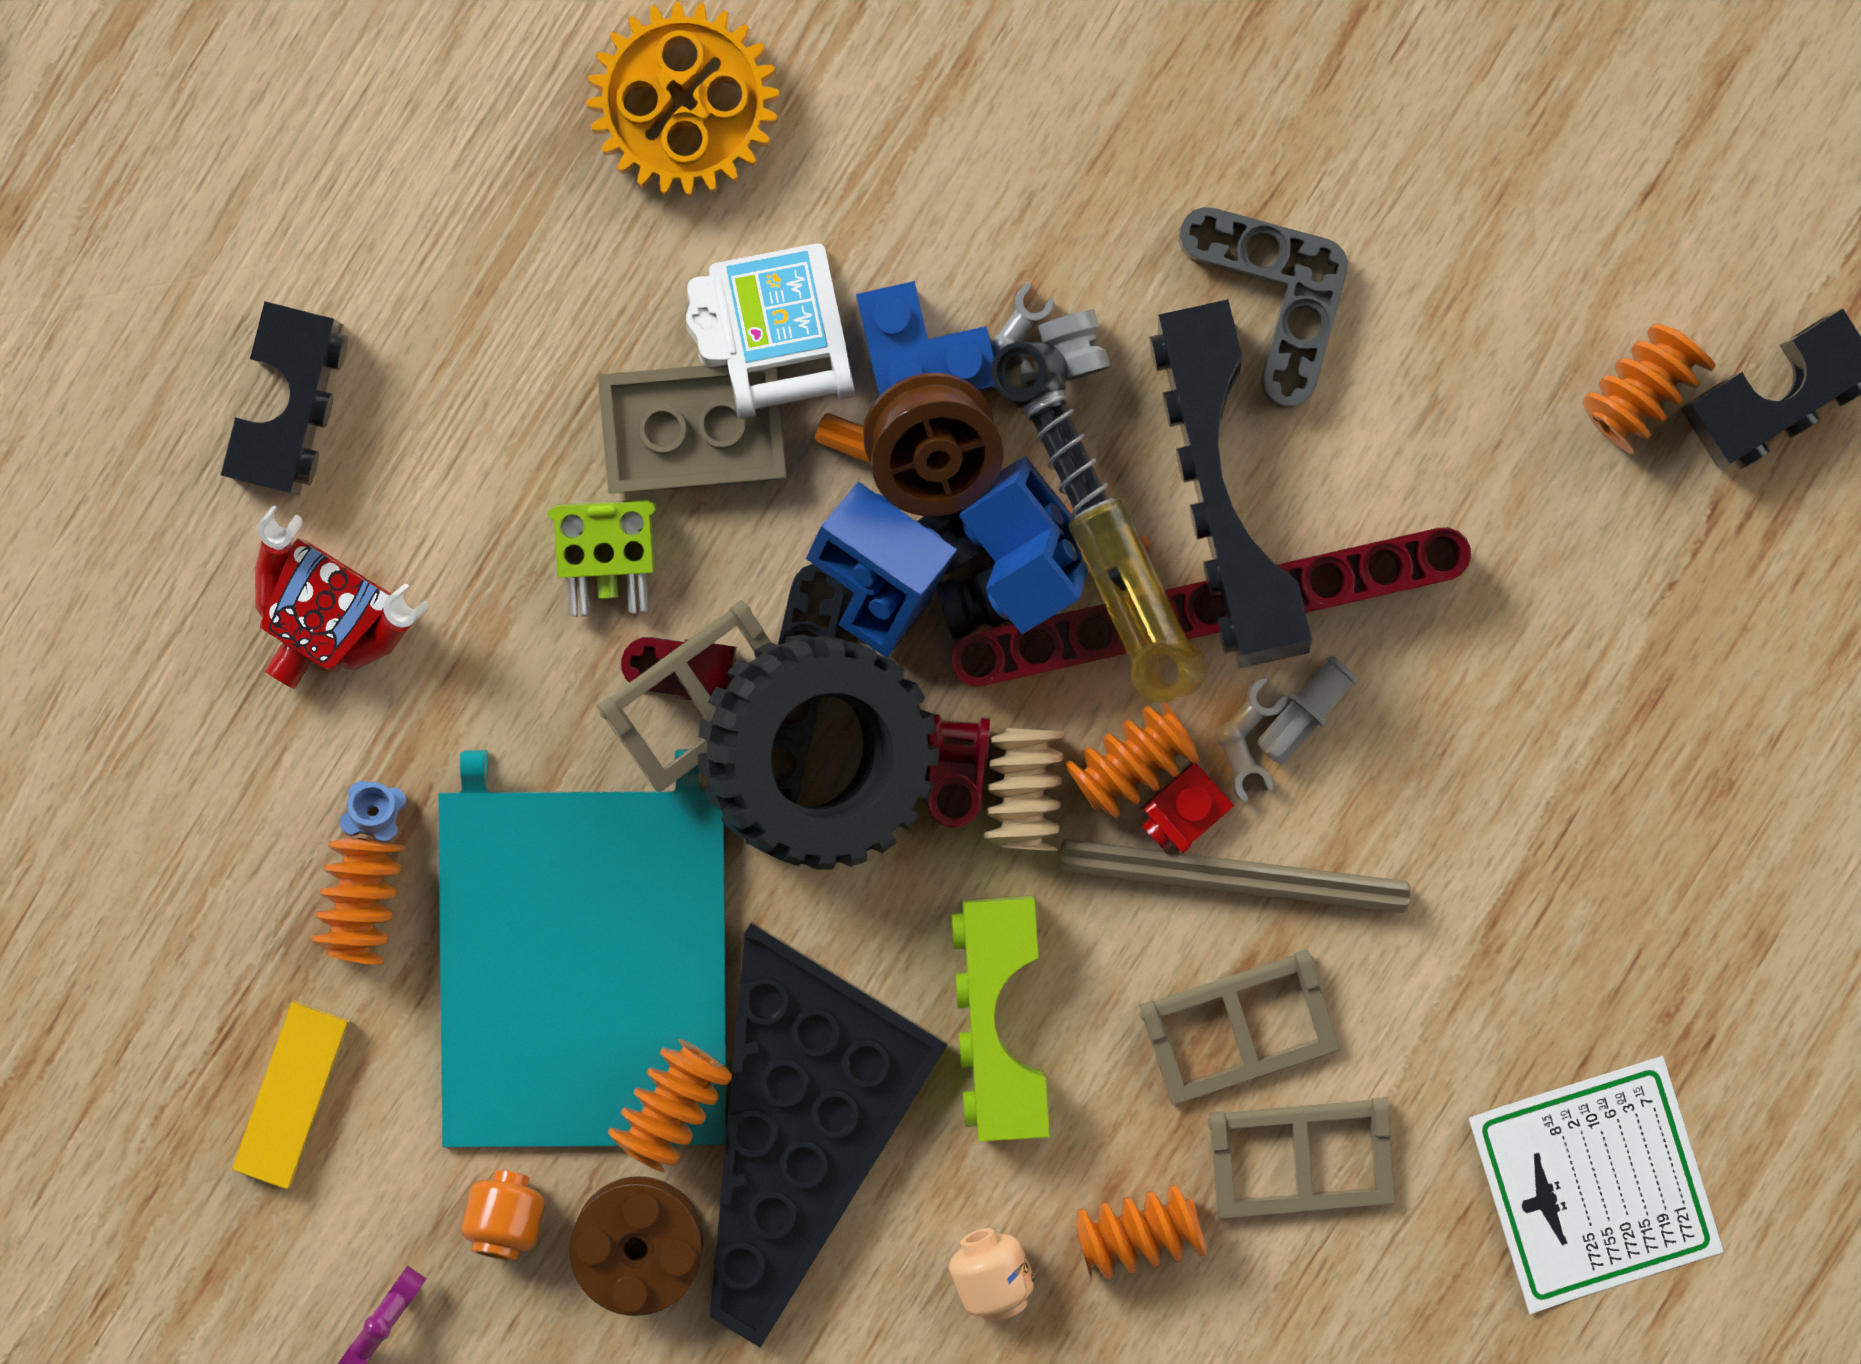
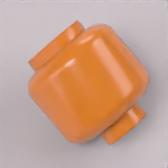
[461,1170,545,1261]

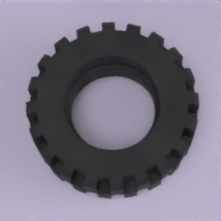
[698,635,939,870]

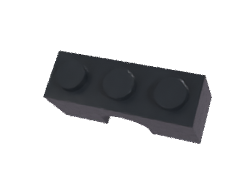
[221,301,348,496]
[1680,308,1861,470]

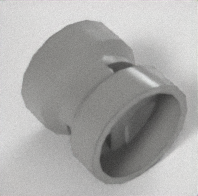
[1038,309,1111,381]

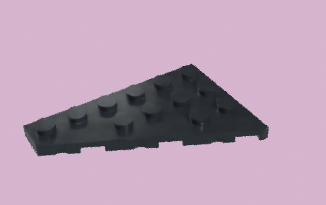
[710,921,948,1348]

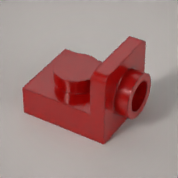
[1141,763,1234,854]

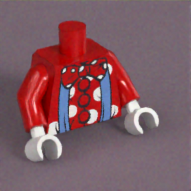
[255,506,429,689]

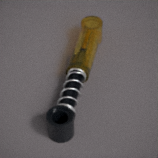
[991,341,1206,703]

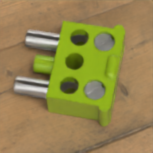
[548,499,657,617]

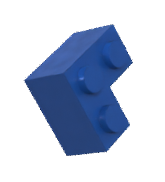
[856,281,997,396]
[959,455,1096,634]
[805,481,957,658]

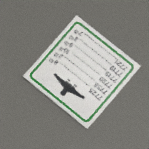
[1469,1056,1724,1314]

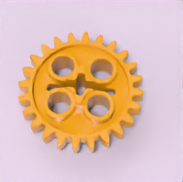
[586,1,780,197]

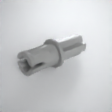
[1257,655,1359,764]

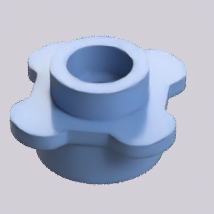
[340,781,406,843]

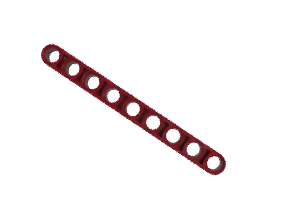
[951,527,1471,686]

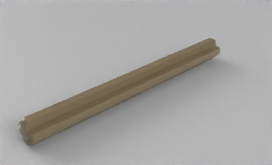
[1059,840,1411,913]

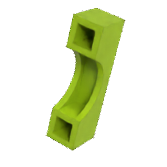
[952,895,1050,1142]

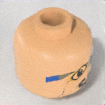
[949,1228,1035,1322]

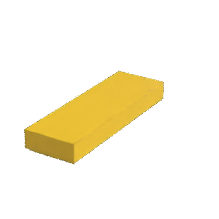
[231,1000,350,1189]

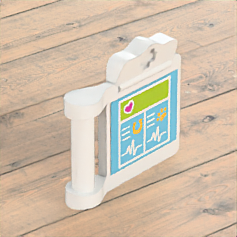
[686,243,856,419]

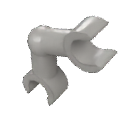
[991,283,1054,383]
[1217,677,1287,802]

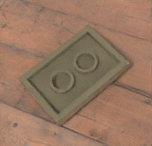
[598,365,787,494]

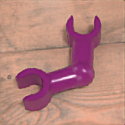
[338,1265,427,1364]

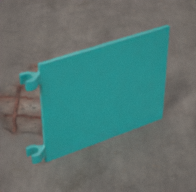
[438,749,727,1147]

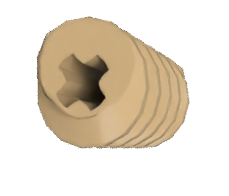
[983,728,1065,851]

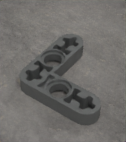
[1178,207,1348,408]

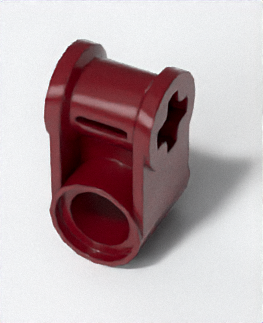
[621,637,737,700]
[927,713,990,828]

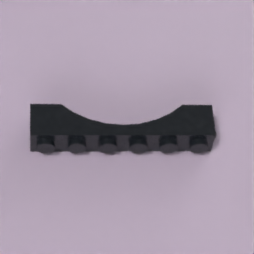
[1149,299,1312,669]

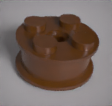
[863,373,1003,517]
[569,1176,703,1316]

